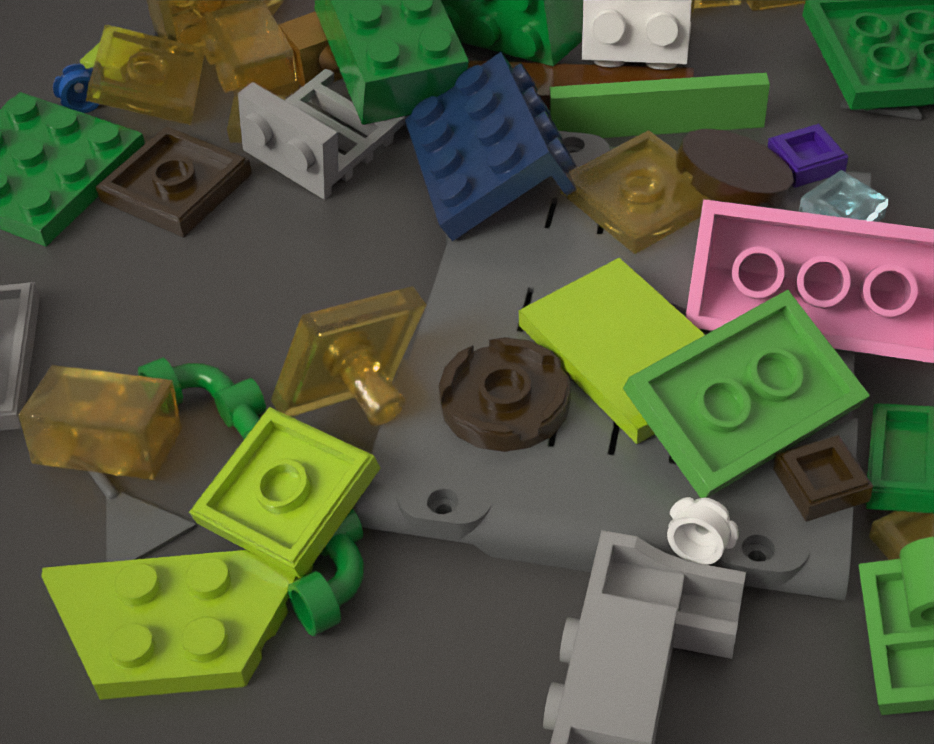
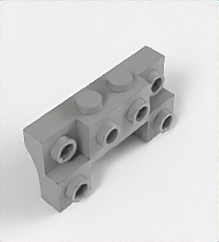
[543,530,746,744]

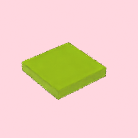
[189,407,381,578]

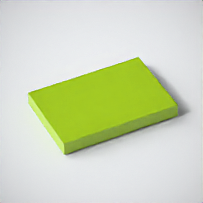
[519,258,705,444]

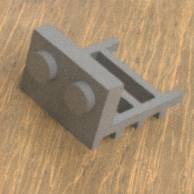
[238,69,407,200]

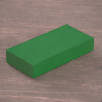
[866,403,934,514]

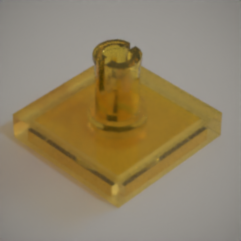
[271,286,427,426]

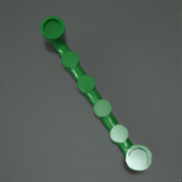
[138,357,364,636]

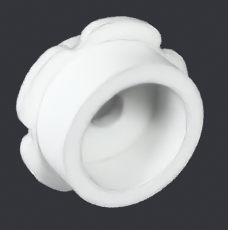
[667,497,739,565]

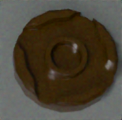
[676,129,794,208]
[438,337,571,452]

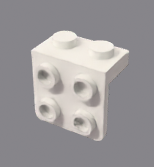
[582,0,692,70]

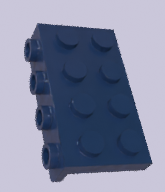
[405,52,577,241]

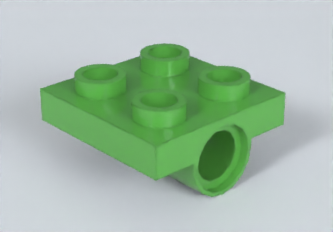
[859,537,934,715]

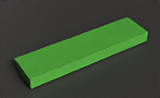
[550,73,770,138]

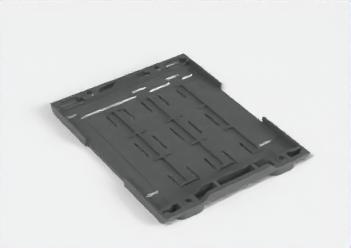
[356,131,871,601]

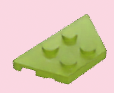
[41,550,313,700]

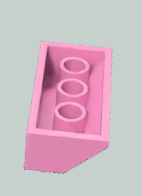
[686,200,934,363]

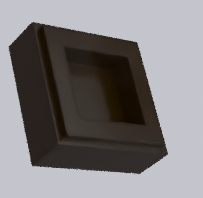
[773,435,874,522]

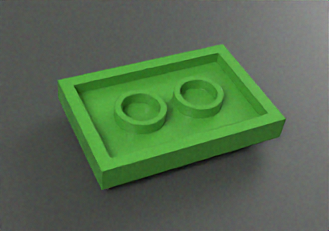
[623,290,870,498]

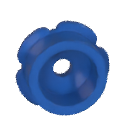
[53,64,104,113]

